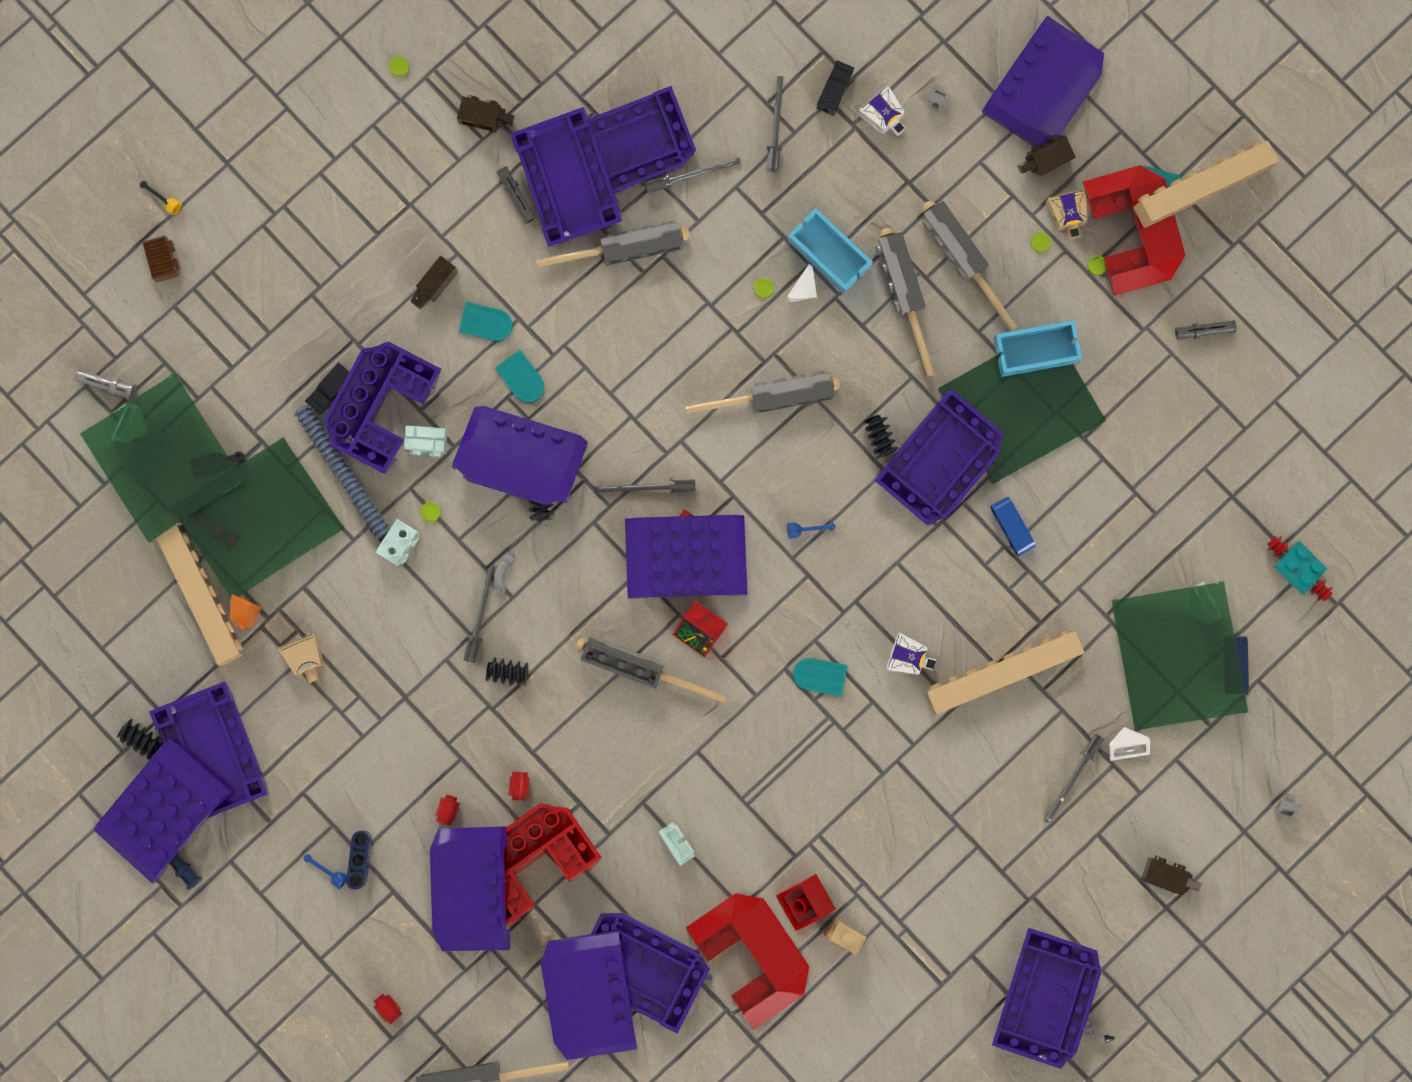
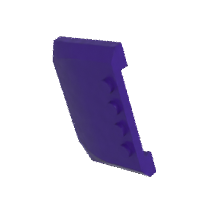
[982,16,1104,146]
[590,86,696,193]
[874,389,1004,525]
[452,406,588,505]
[430,826,510,951]
[591,913,710,1034]
[992,927,1101,1069]
[541,930,637,1060]

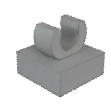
[927,88,951,113]
[1274,793,1301,818]

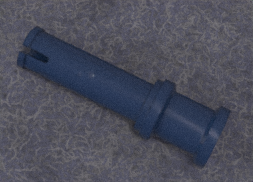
[169,854,202,890]

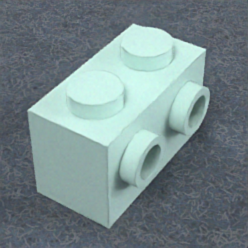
[376,519,419,566]

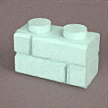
[404,426,448,457]

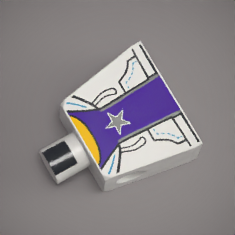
[858,85,906,136]
[886,633,936,675]

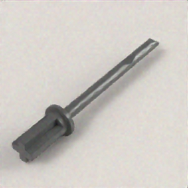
[766,76,783,173]
[644,158,741,193]
[595,478,696,494]
[463,564,494,663]
[1044,733,1104,823]

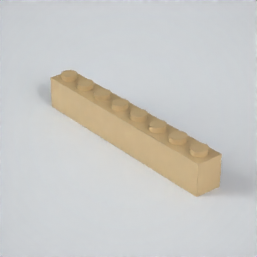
[1133,141,1279,228]
[148,511,244,666]
[926,629,1085,715]

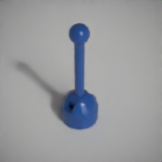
[787,522,836,539]
[303,854,347,890]

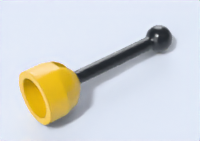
[140,181,182,215]

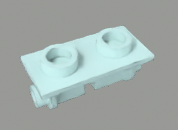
[658,822,695,866]

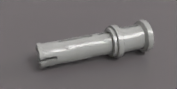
[75,369,137,401]

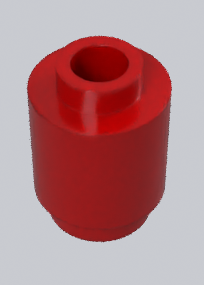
[508,771,530,801]
[435,794,460,826]
[373,994,403,1024]

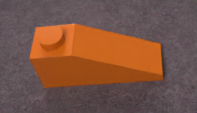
[230,594,262,630]

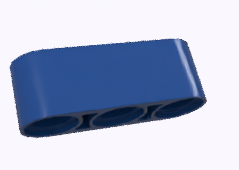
[990,497,1036,556]

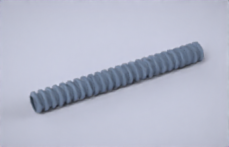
[294,405,390,540]

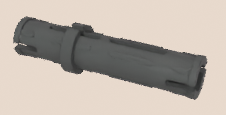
[496,166,536,224]
[1175,320,1237,340]

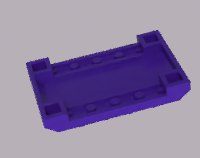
[510,107,623,247]
[625,515,748,599]
[149,681,269,819]
[94,738,231,884]

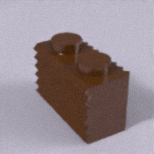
[142,236,181,283]

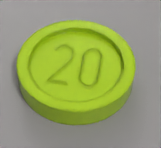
[389,56,409,76]
[1031,232,1051,252]
[1087,255,1106,275]
[754,278,774,298]
[421,502,441,522]

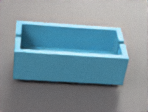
[787,208,873,294]
[993,320,1082,377]

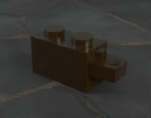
[457,95,515,133]
[1017,134,1076,176]
[411,255,458,310]
[1141,855,1202,895]

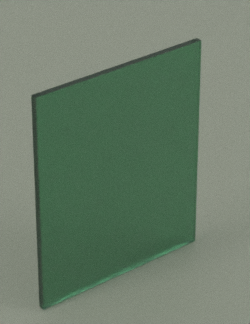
[938,355,1106,484]
[80,373,244,542]
[171,438,344,598]
[1112,581,1248,731]

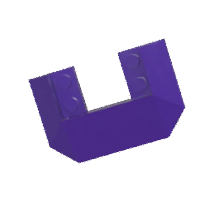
[324,341,441,474]

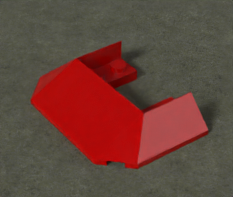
[1083,165,1186,296]
[504,803,602,927]
[686,893,809,1029]

